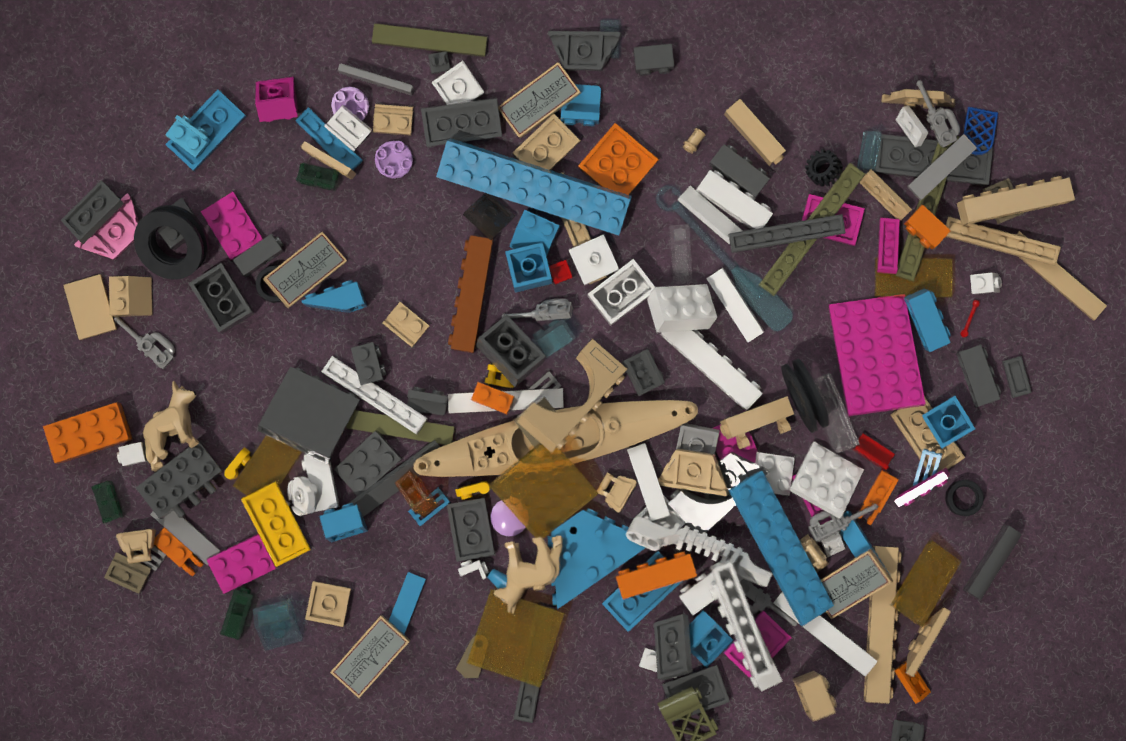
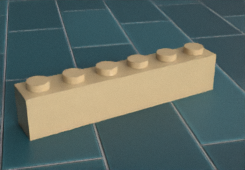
[957,176,1075,225]

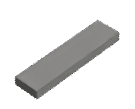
[338,64,414,96]
[907,134,977,201]
[150,510,221,565]

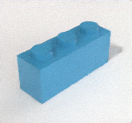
[904,288,951,352]

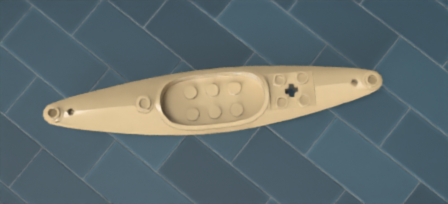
[414,400,698,477]

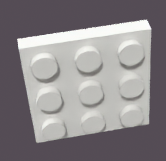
[789,442,864,519]

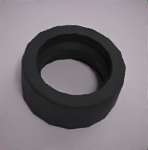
[256,266,282,303]
[945,480,984,516]

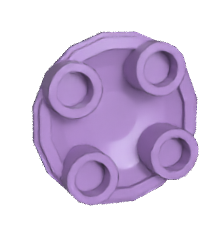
[331,87,369,121]
[375,141,413,179]
[490,498,529,536]

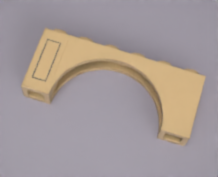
[517,339,627,452]

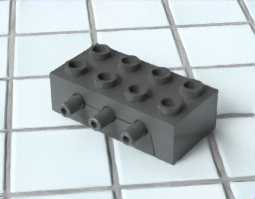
[136,441,223,519]

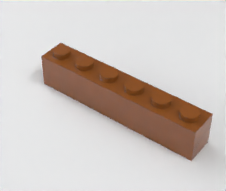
[448,235,493,354]

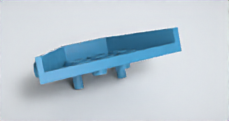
[547,508,645,609]

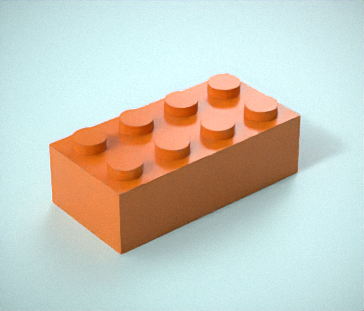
[43,402,133,464]

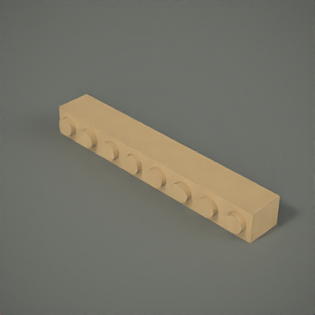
[864,546,901,703]

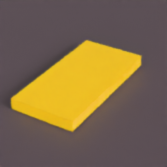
[241,481,311,567]

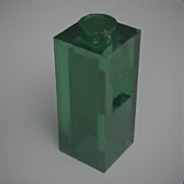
[220,586,255,640]

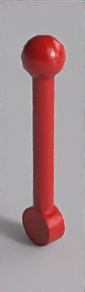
[960,300,980,337]

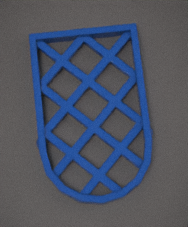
[963,107,998,155]

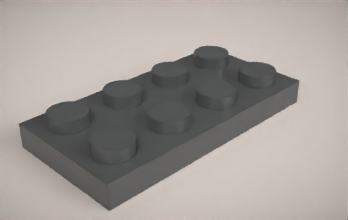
[421,98,502,147]

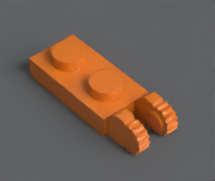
[858,470,899,525]
[154,527,203,576]

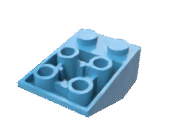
[302,280,367,313]

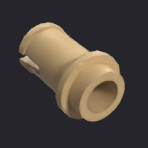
[683,128,706,154]

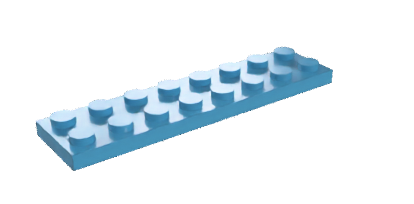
[728,471,834,626]

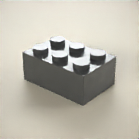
[189,263,255,334]
[476,315,546,387]

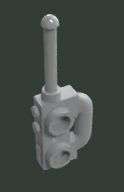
[916,80,960,147]
[501,298,573,321]
[114,316,175,369]
[808,504,878,543]
[739,579,798,626]

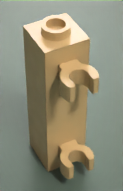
[724,99,786,166]
[720,397,794,449]

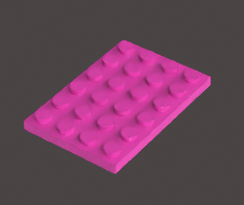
[828,294,926,416]

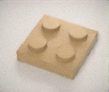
[305,581,351,627]

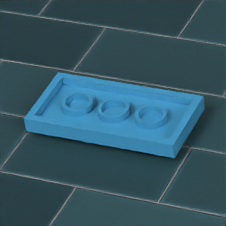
[165,90,247,171]
[602,551,682,632]

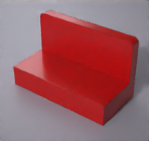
[852,433,895,470]

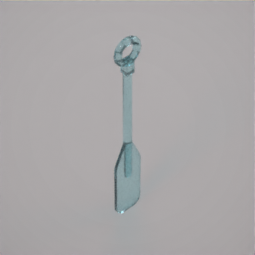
[656,185,793,331]

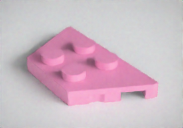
[74,193,139,260]

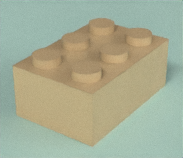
[793,671,837,721]

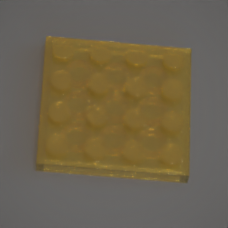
[489,443,598,538]
[467,589,565,687]

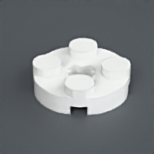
[287,476,317,516]

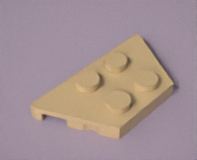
[882,89,955,109]
[658,449,729,496]
[906,608,950,677]

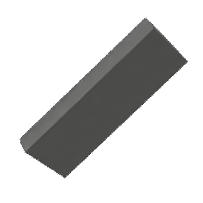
[963,525,1022,601]

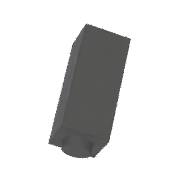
[233,234,284,277]

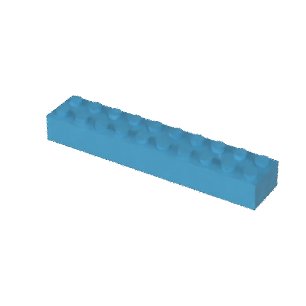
[436,138,632,235]

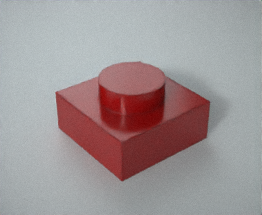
[549,260,573,285]

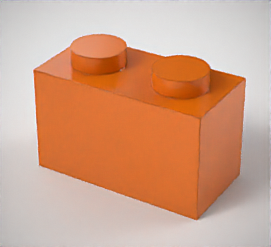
[904,205,951,250]
[471,382,515,415]

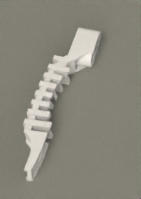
[626,517,772,587]

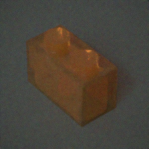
[395,471,438,517]

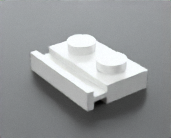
[324,105,372,151]

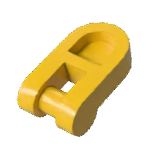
[484,364,514,388]
[224,447,252,479]
[455,481,490,500]

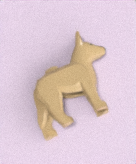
[143,381,199,472]
[494,535,563,614]

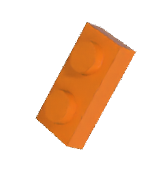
[894,661,931,704]

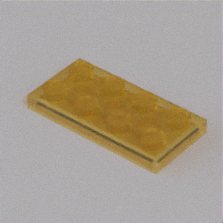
[875,258,952,298]
[233,435,302,495]
[890,540,961,627]

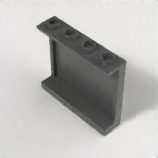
[258,366,360,464]

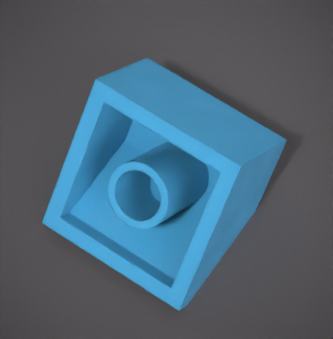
[509,210,560,257]
[505,242,552,293]
[922,396,975,448]
[319,503,368,542]
[689,611,733,668]

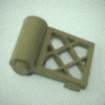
[657,686,718,741]

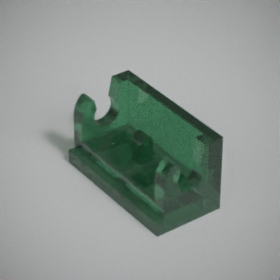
[296,163,339,192]
[91,481,124,524]

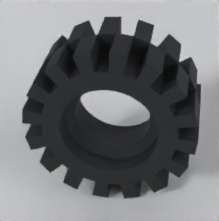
[805,149,843,187]

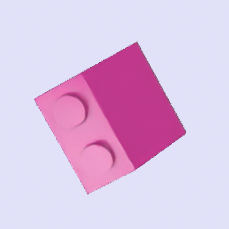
[255,77,298,122]

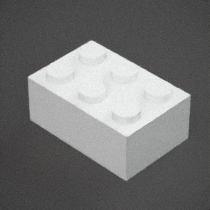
[587,259,655,326]
[647,284,717,332]

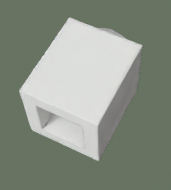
[117,442,147,466]

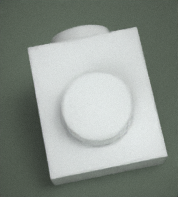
[970,273,1002,294]
[458,559,489,579]

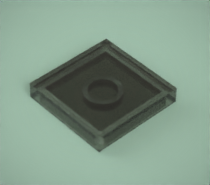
[463,193,515,240]

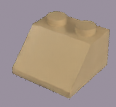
[109,276,153,317]

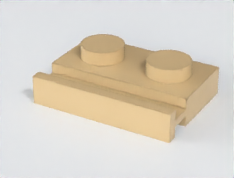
[373,104,413,135]
[383,302,430,347]

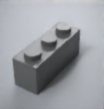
[709,144,770,198]
[956,345,1001,407]

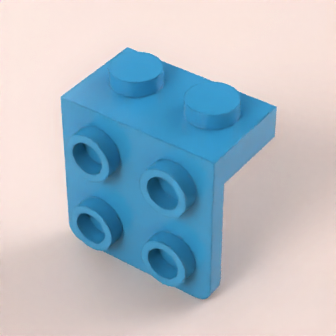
[561,84,601,126]

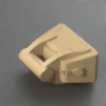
[596,473,637,513]
[116,528,156,564]
[799,534,829,573]

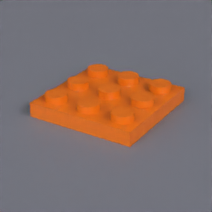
[578,123,659,195]

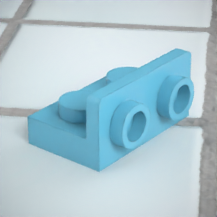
[165,115,211,158]

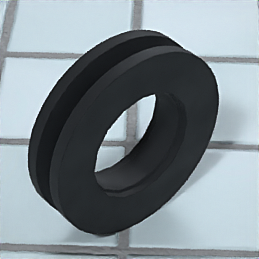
[134,205,209,279]
[781,359,829,433]

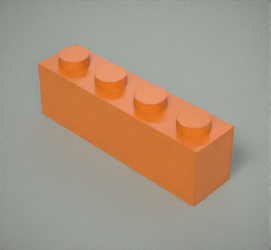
[615,551,697,599]

